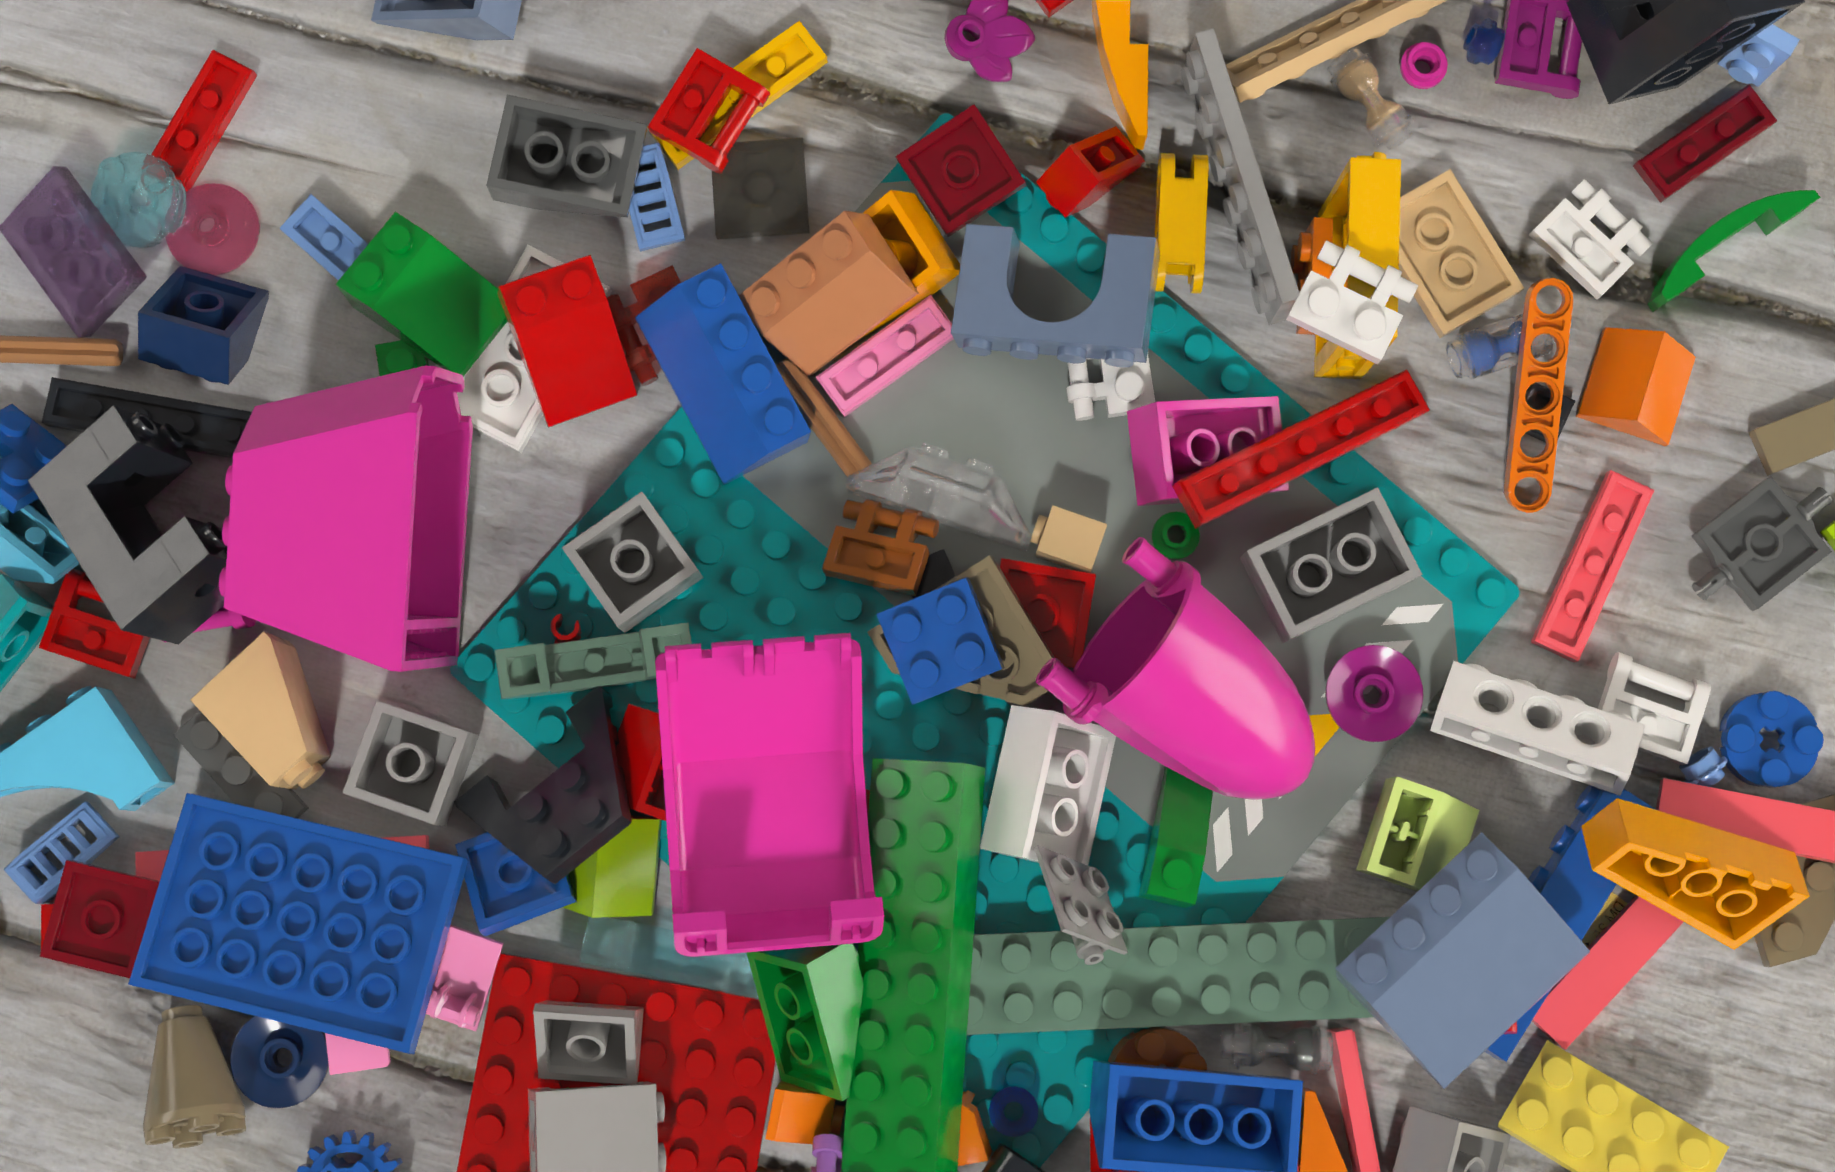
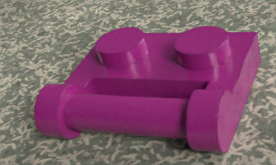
[1495,0,1582,99]

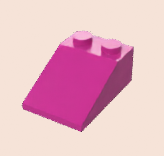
[1127,396,1289,506]

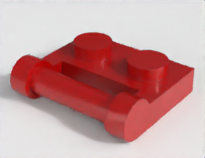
[648,48,770,174]
[39,568,150,679]

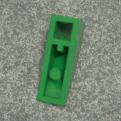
[1139,766,1213,908]

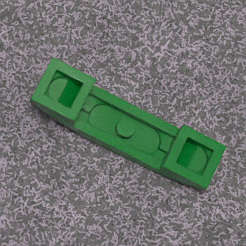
[1647,190,1821,312]

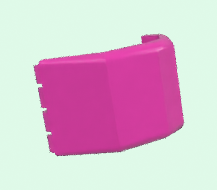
[655,633,884,957]

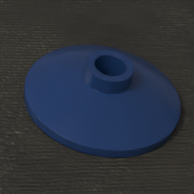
[230,1016,329,1108]

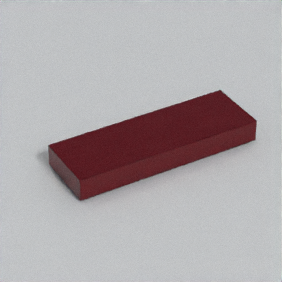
[1633,84,1777,203]

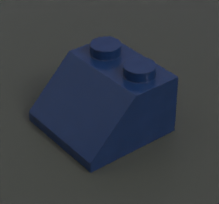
[138,266,269,385]

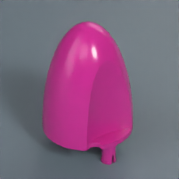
[1035,537,1315,800]

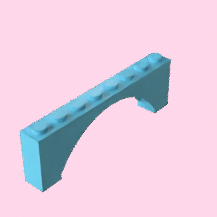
[0,686,174,811]

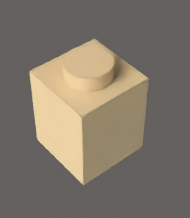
[1030,505,1107,573]

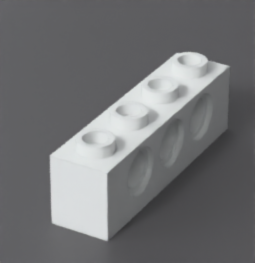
[1430,661,1646,795]

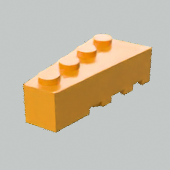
[1581,798,1810,950]

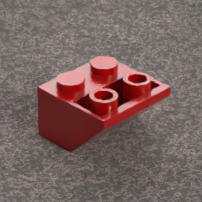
[615,704,666,821]

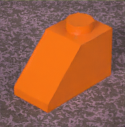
[765,1081,845,1145]

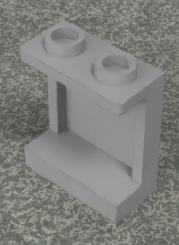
[528,1081,666,1172]

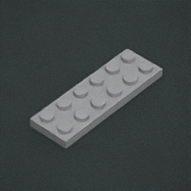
[1181,28,1299,325]

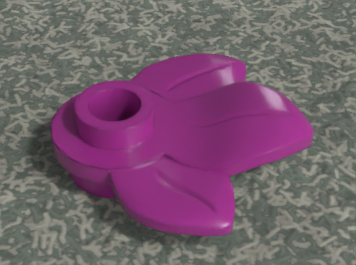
[944,0,1035,82]

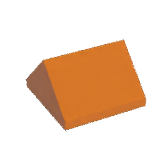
[1576,327,1696,446]

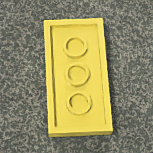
[1497,1040,1729,1172]

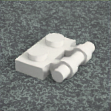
[1529,179,1653,300]
[1286,240,1418,365]
[1066,354,1155,421]

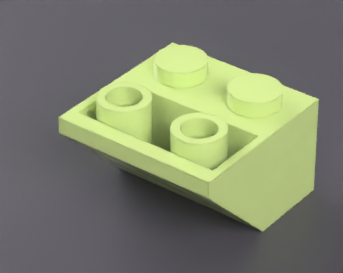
[1356,776,1480,892]

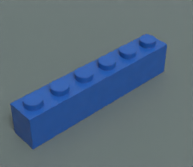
[1485,785,1656,1062]

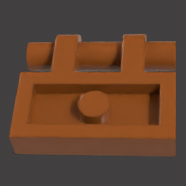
[822,499,939,596]

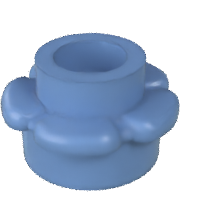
[1679,746,1727,787]

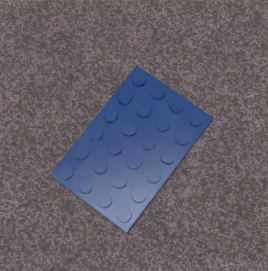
[128,793,469,1055]

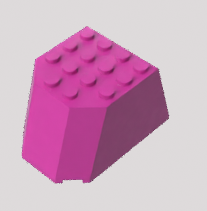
[219,366,473,672]

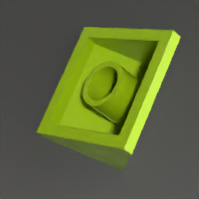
[562,815,662,918]

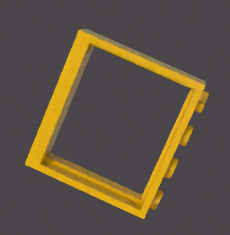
[1314,152,1401,379]

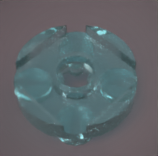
[91,152,186,248]

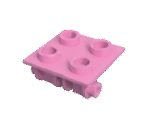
[426,925,504,1031]

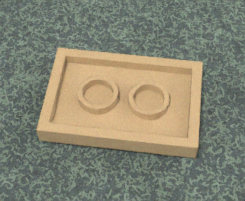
[1399,169,1524,338]

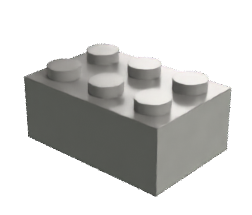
[1240,487,1423,643]

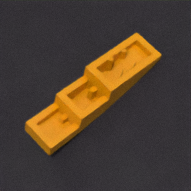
[1092,0,1149,150]

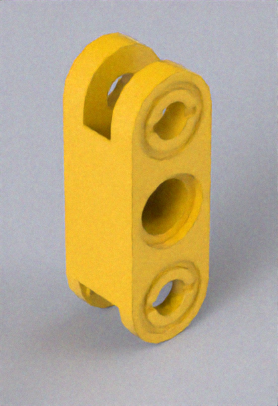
[1154,153,1209,294]

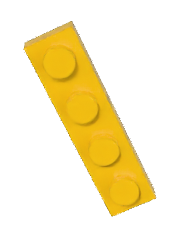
[650,20,828,170]

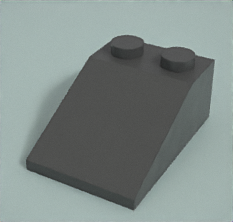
[486,94,648,218]

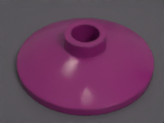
[1325,645,1423,742]

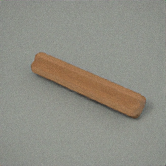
[0,335,124,366]
[776,358,872,481]

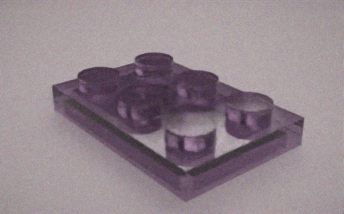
[0,166,147,338]

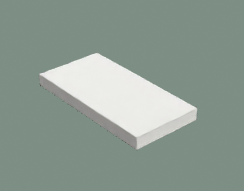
[457,245,612,454]

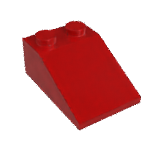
[497,255,637,428]

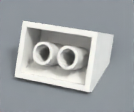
[980,705,1116,865]

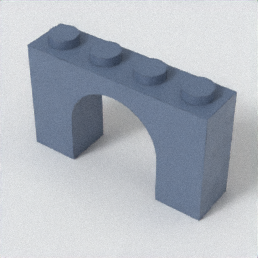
[951,224,1160,368]

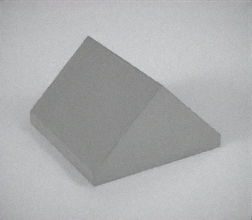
[533,1000,644,1084]

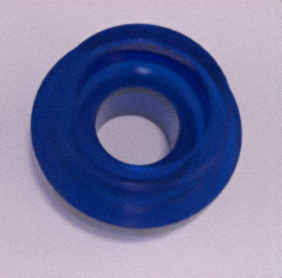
[1463,18,1505,65]
[989,1086,1038,1137]

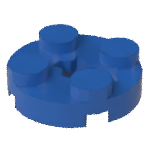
[1719,691,1824,788]

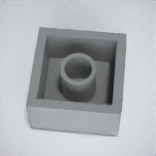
[562,492,704,633]
[342,700,479,827]

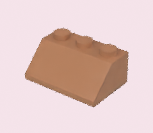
[738,211,919,376]

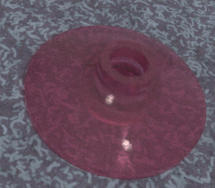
[165,183,260,275]

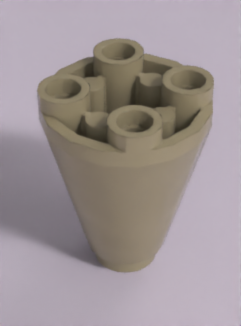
[143,1005,246,1149]

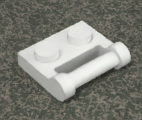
[1598,651,1711,765]

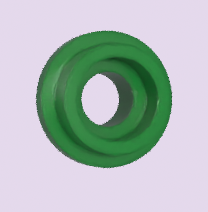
[1151,511,1200,560]

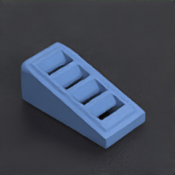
[629,143,686,252]
[4,801,120,904]

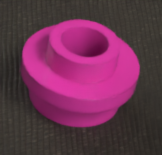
[1400,42,1448,89]

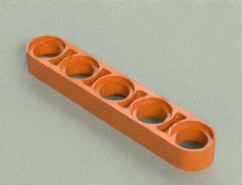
[1504,278,1573,513]

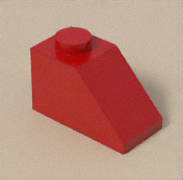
[1036,126,1145,218]

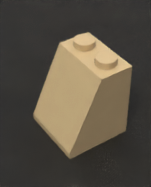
[190,631,331,790]

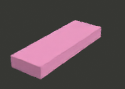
[816,295,954,417]

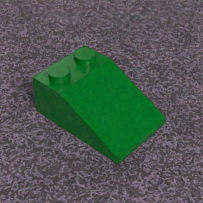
[336,211,508,377]
[746,944,864,1101]

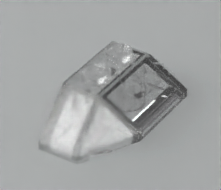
[845,443,1032,552]

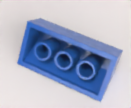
[635,263,811,485]
[1089,1060,1303,1172]

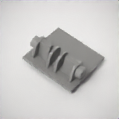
[1034,845,1128,965]

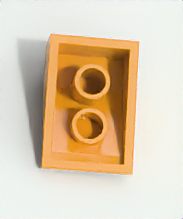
[856,190,961,342]

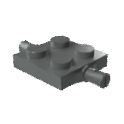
[1691,476,1832,611]

